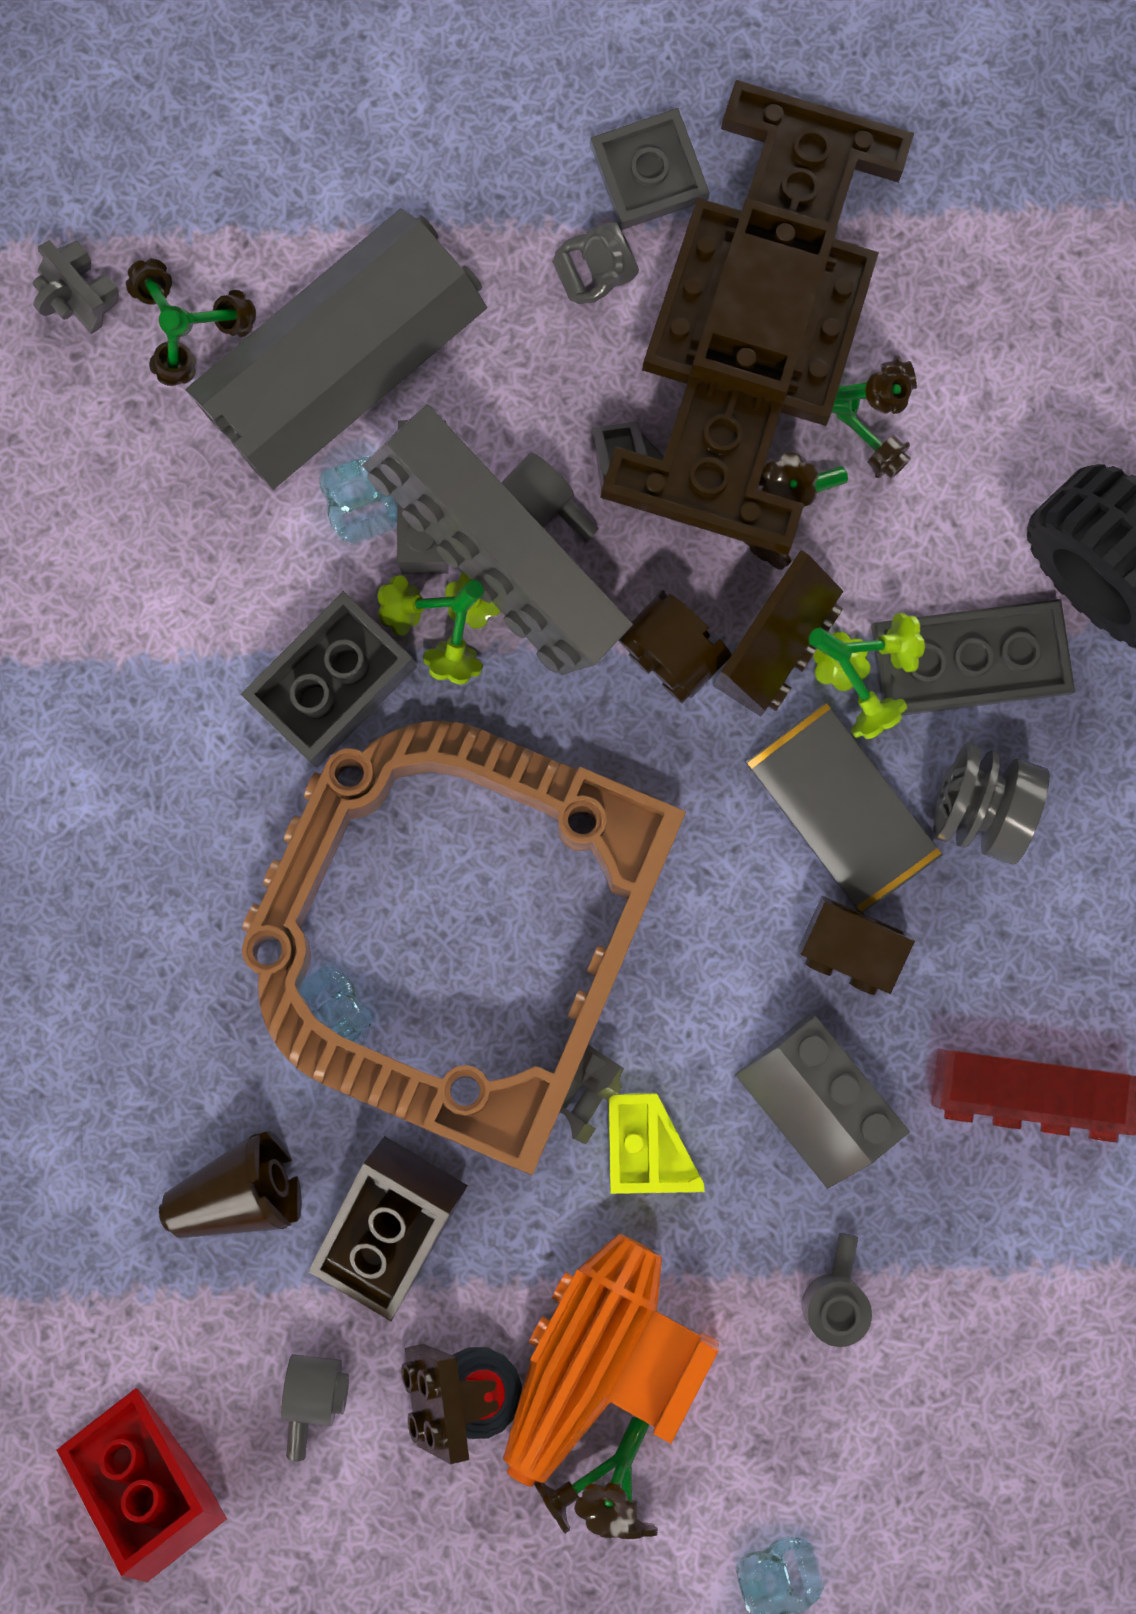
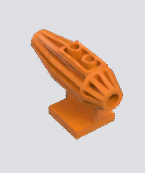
[502,1233,719,1487]

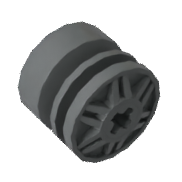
[933,742,1050,864]

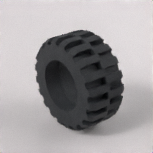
[1027,464,1136,649]

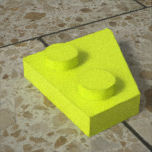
[609,1093,705,1194]

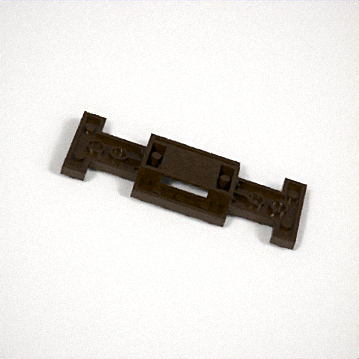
[600,80,914,555]

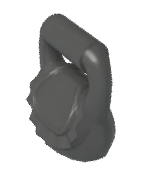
[552,222,639,304]

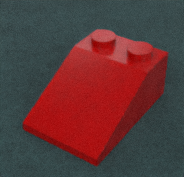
[56,1388,227,1582]

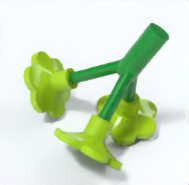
[377,572,501,684]
[809,613,925,739]

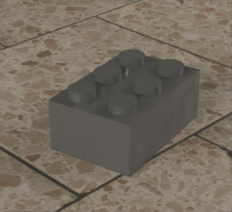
[240,591,417,768]

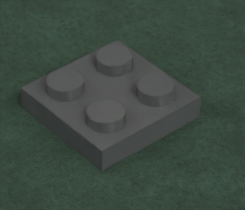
[590,108,710,230]

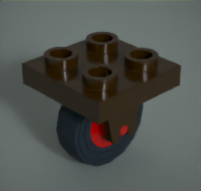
[401,1344,522,1465]

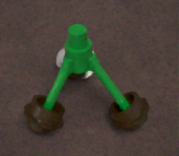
[125,258,256,386]
[831,355,917,479]

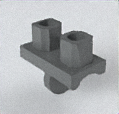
[33,240,119,334]

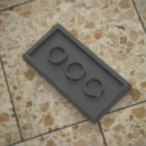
[871,599,1075,716]

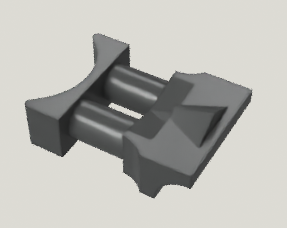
[559,1045,624,1144]

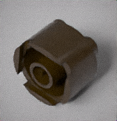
[618,590,732,704]

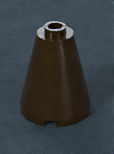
[159,1131,302,1238]

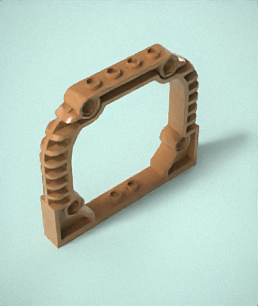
[242,721,686,1176]

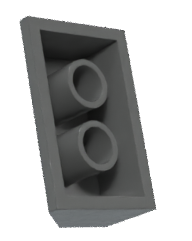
[735,1014,910,1189]

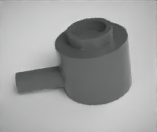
[501,452,599,542]
[802,1233,872,1347]
[281,1354,349,1462]

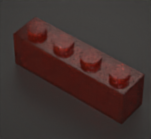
[931,1048,1136,1143]

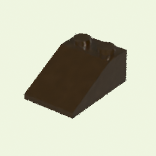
[308,1136,468,1321]

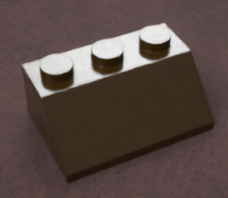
[714,550,843,717]

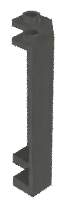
[185,208,488,490]

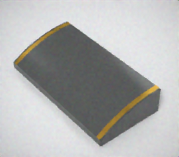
[746,701,943,913]

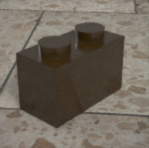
[799,896,915,995]

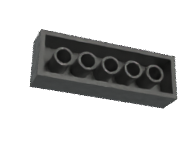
[362,404,633,675]

